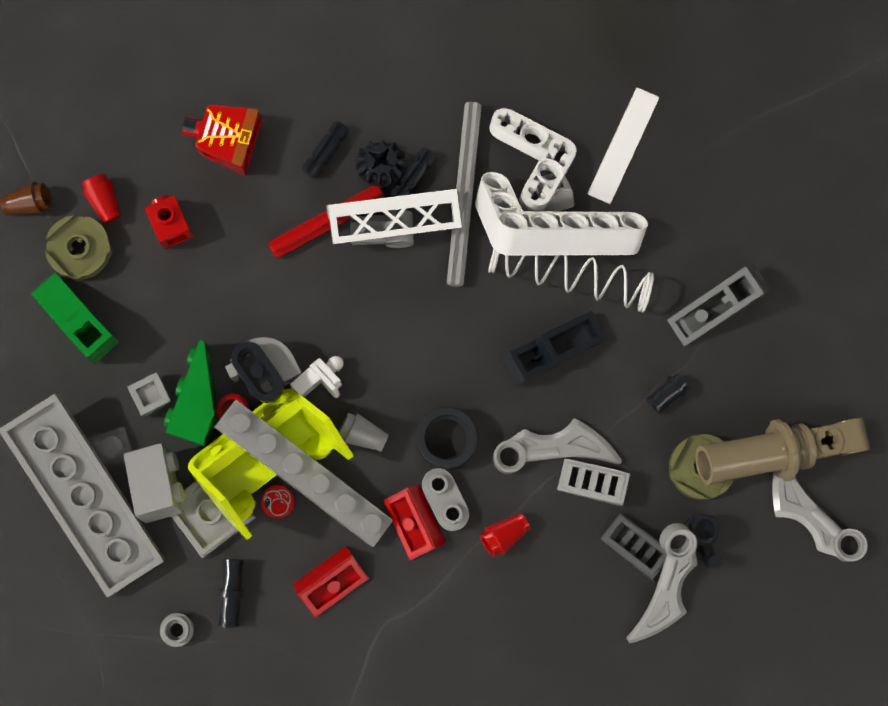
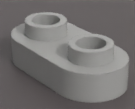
[422,468,469,531]

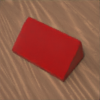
[383,485,446,560]
[293,547,369,618]

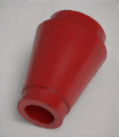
[82,173,121,224]
[480,513,531,557]

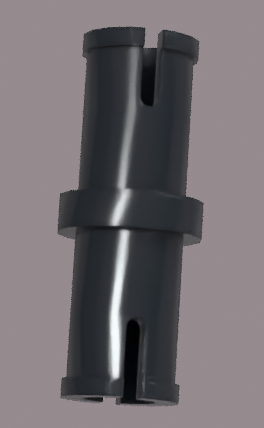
[217,559,244,628]

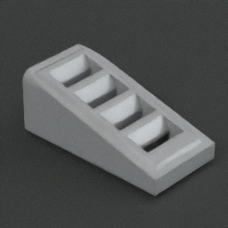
[557,458,630,506]

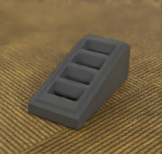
[600,513,667,582]

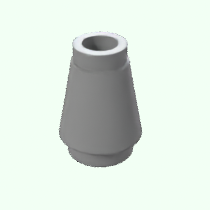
[339,413,389,452]

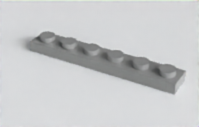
[214,400,393,547]

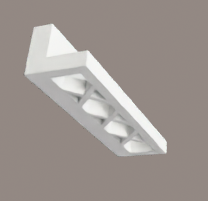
[326,189,462,244]

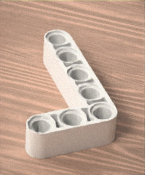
[475,172,648,256]

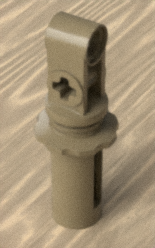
[695,418,871,485]

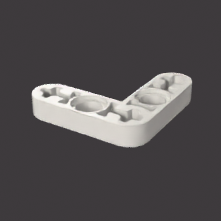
[489,108,576,211]

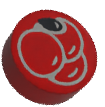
[261,485,295,519]

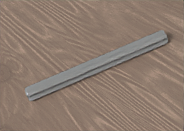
[447,102,481,287]

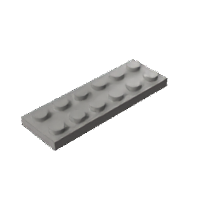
[0,393,165,598]

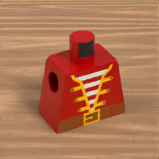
[182,105,262,175]

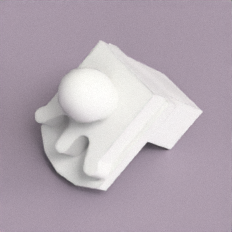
[290,356,343,398]

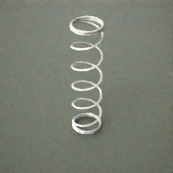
[488,249,654,313]

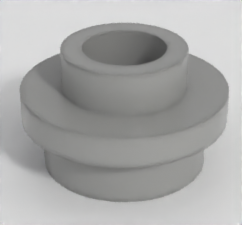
[160,613,194,647]

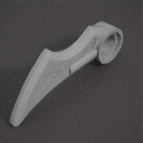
[493,418,622,474]
[772,472,868,562]
[627,523,697,643]

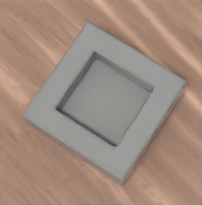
[127,372,173,417]

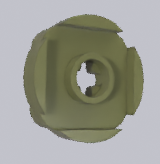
[45,216,113,281]
[669,434,734,500]

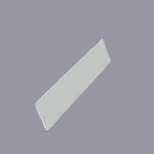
[587,87,659,204]

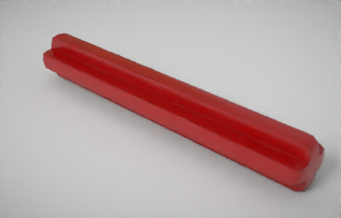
[268,186,385,258]

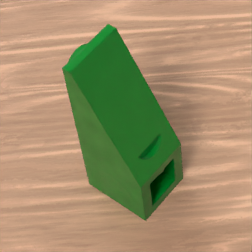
[31,273,119,364]
[164,340,218,447]

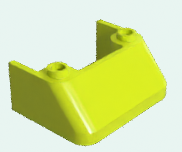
[188,389,353,540]

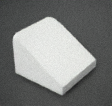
[536,173,574,211]

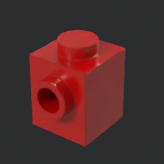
[145,195,194,250]

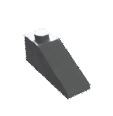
[667,264,772,347]

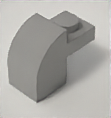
[225,337,302,388]

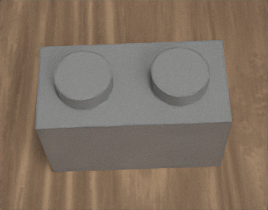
[124,443,185,523]

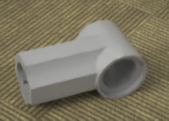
[350,210,414,248]

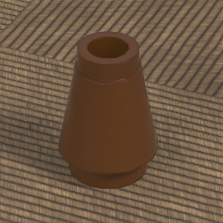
[0,182,52,215]

